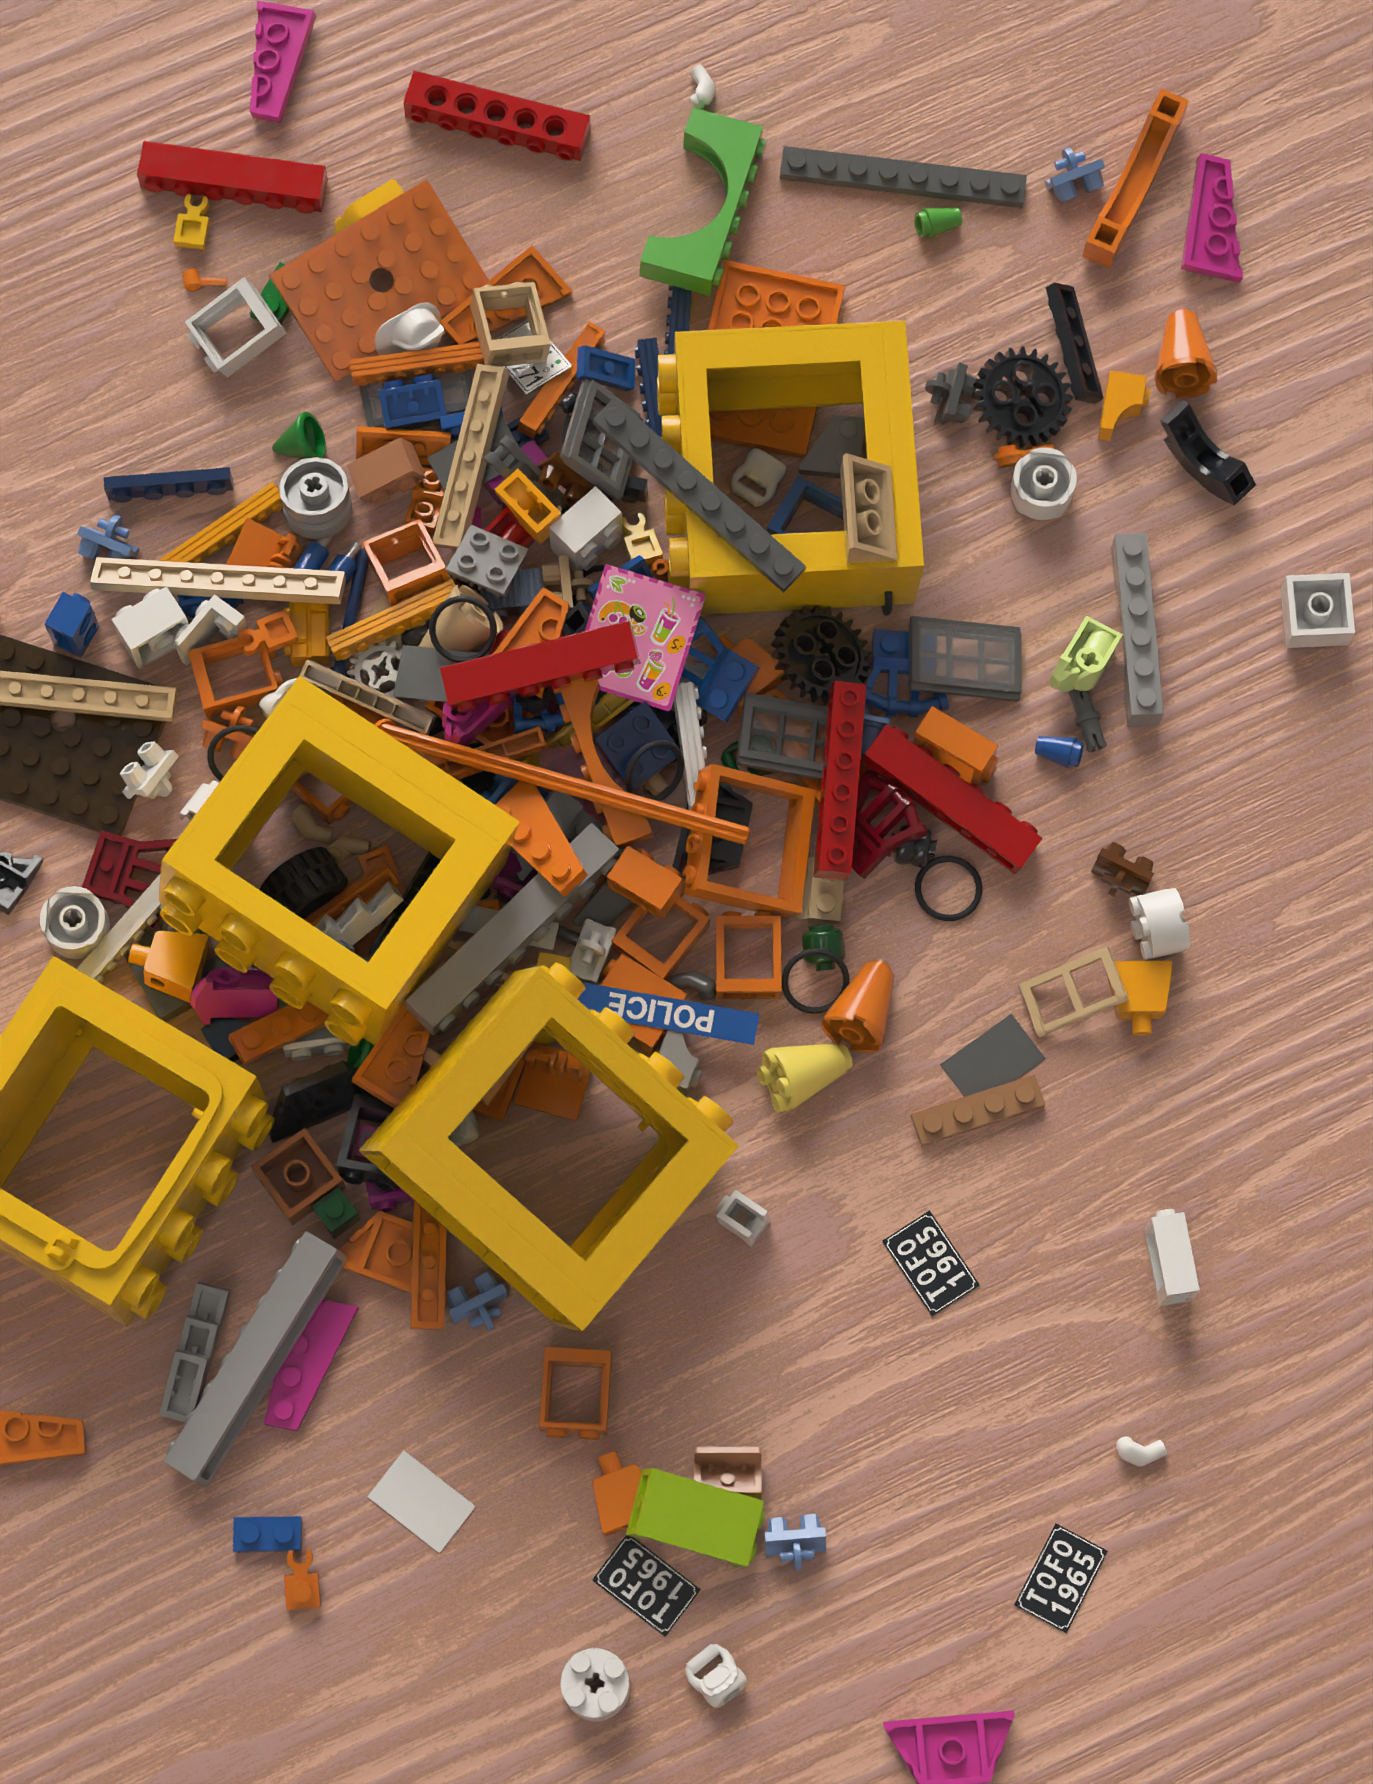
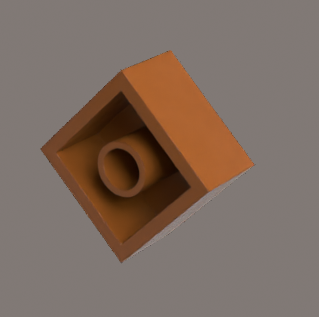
[251,1128,346,1226]

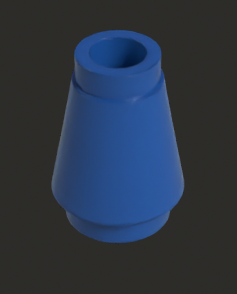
[1035,736,1084,768]

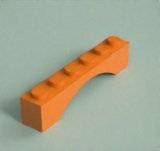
[1082,88,1189,269]
[553,678,654,850]

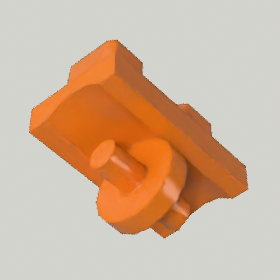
[201,705,255,759]

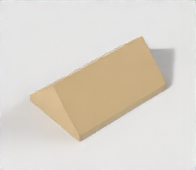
[840,453,897,563]

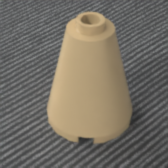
[418,585,503,652]

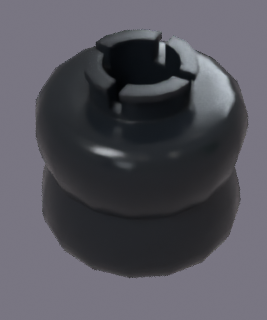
[892,825,937,868]

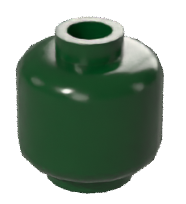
[801,924,845,971]

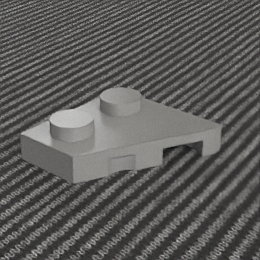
[799,414,864,478]

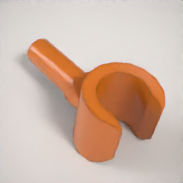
[182,268,227,292]

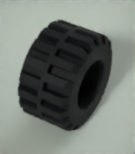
[259,847,348,920]

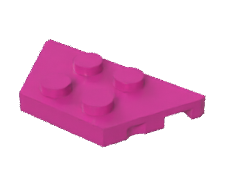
[883,1710,1015,1784]

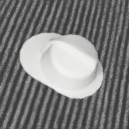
[374,303,445,355]

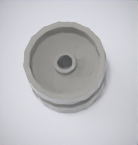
[279,457,353,540]

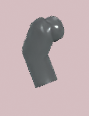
[669,971,716,1001]

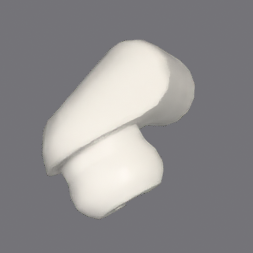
[690,65,716,109]
[1116,1437,1167,1467]

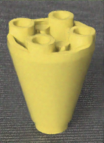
[757,1044,852,1113]

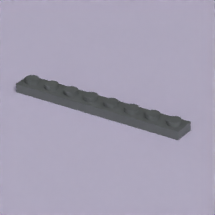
[780,146,1027,208]
[593,397,806,593]

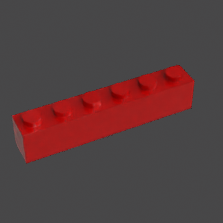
[137,141,328,213]
[440,621,641,713]
[860,724,1043,874]

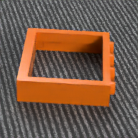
[682,764,816,919]

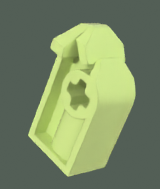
[1048,616,1123,692]

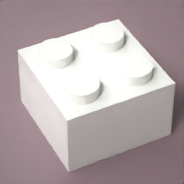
[549,486,622,572]
[1280,573,1355,648]
[112,586,189,670]

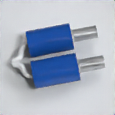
[293,535,362,588]

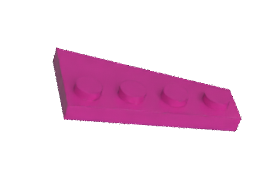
[250,0,317,123]
[1181,153,1243,283]
[264,1300,359,1432]

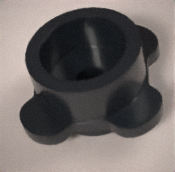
[515,689,554,716]

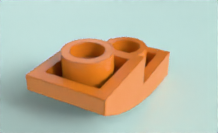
[404,467,445,536]

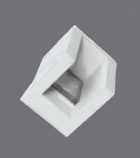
[716,1190,770,1247]

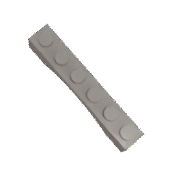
[1111,533,1163,727]

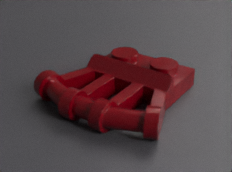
[852,770,927,879]
[82,830,177,928]

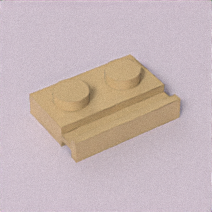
[793,856,844,924]

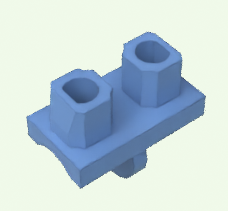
[1045,147,1105,203]
[77,515,140,560]
[446,1271,508,1331]
[765,1514,826,1571]

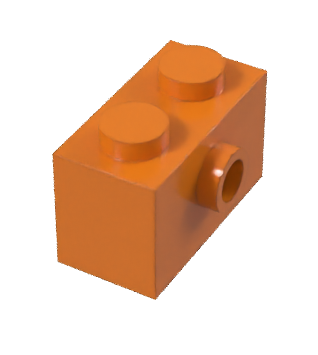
[606,846,684,920]

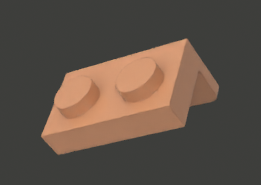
[694,1445,762,1500]

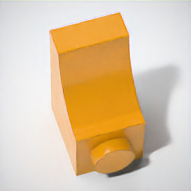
[1098,370,1151,441]
[495,469,562,545]

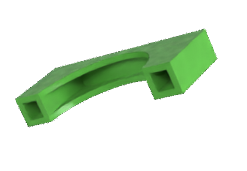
[639,108,767,296]

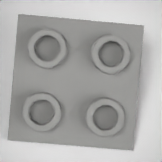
[445,525,529,598]

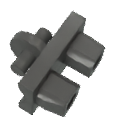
[925,362,978,425]

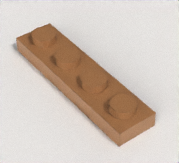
[911,1074,1046,1147]

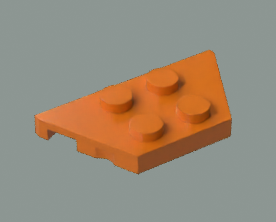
[339,1211,448,1307]

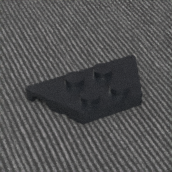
[673,782,753,881]
[269,1061,375,1143]

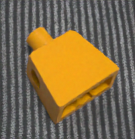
[129,931,210,1003]
[1107,961,1172,1036]

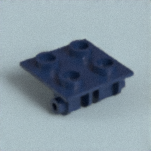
[594,701,683,789]

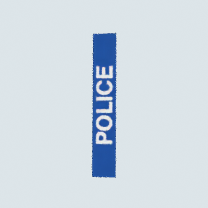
[578,982,760,1045]

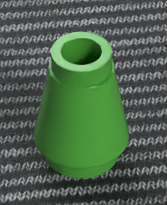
[914,208,962,239]

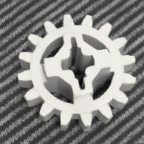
[347,640,408,700]

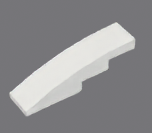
[315,881,403,946]

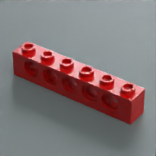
[403,70,591,161]
[813,681,867,881]

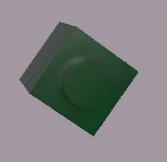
[312,1187,361,1239]

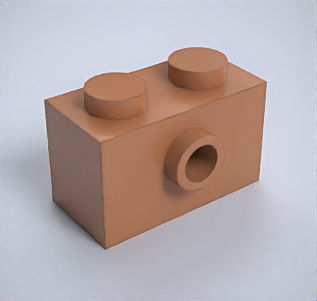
[347,437,425,505]

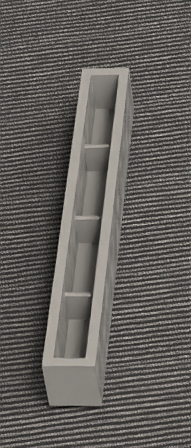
[405,823,619,1036]
[163,1231,348,1487]

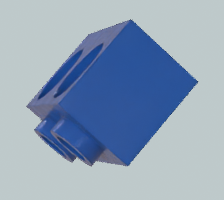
[44,592,99,658]

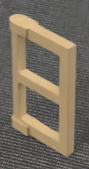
[1019,947,1129,1038]

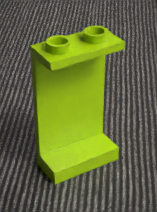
[626,1468,765,1568]

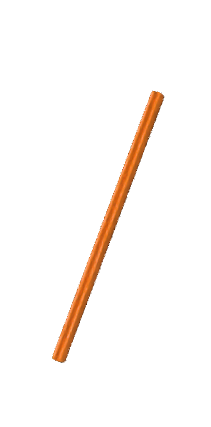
[380,723,750,845]

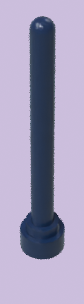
[330,548,369,678]

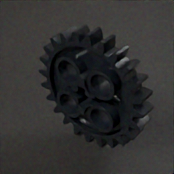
[971,347,1073,448]
[771,605,872,705]

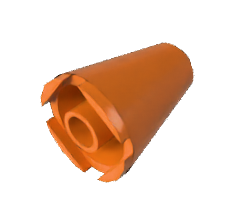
[1154,309,1217,399]
[821,960,894,1054]

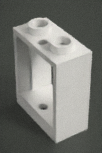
[185,277,287,378]
[1144,1209,1200,1307]

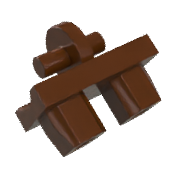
[538,451,598,507]
[1091,842,1155,897]

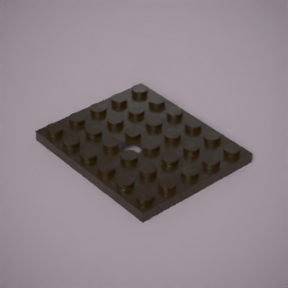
[0,634,166,836]

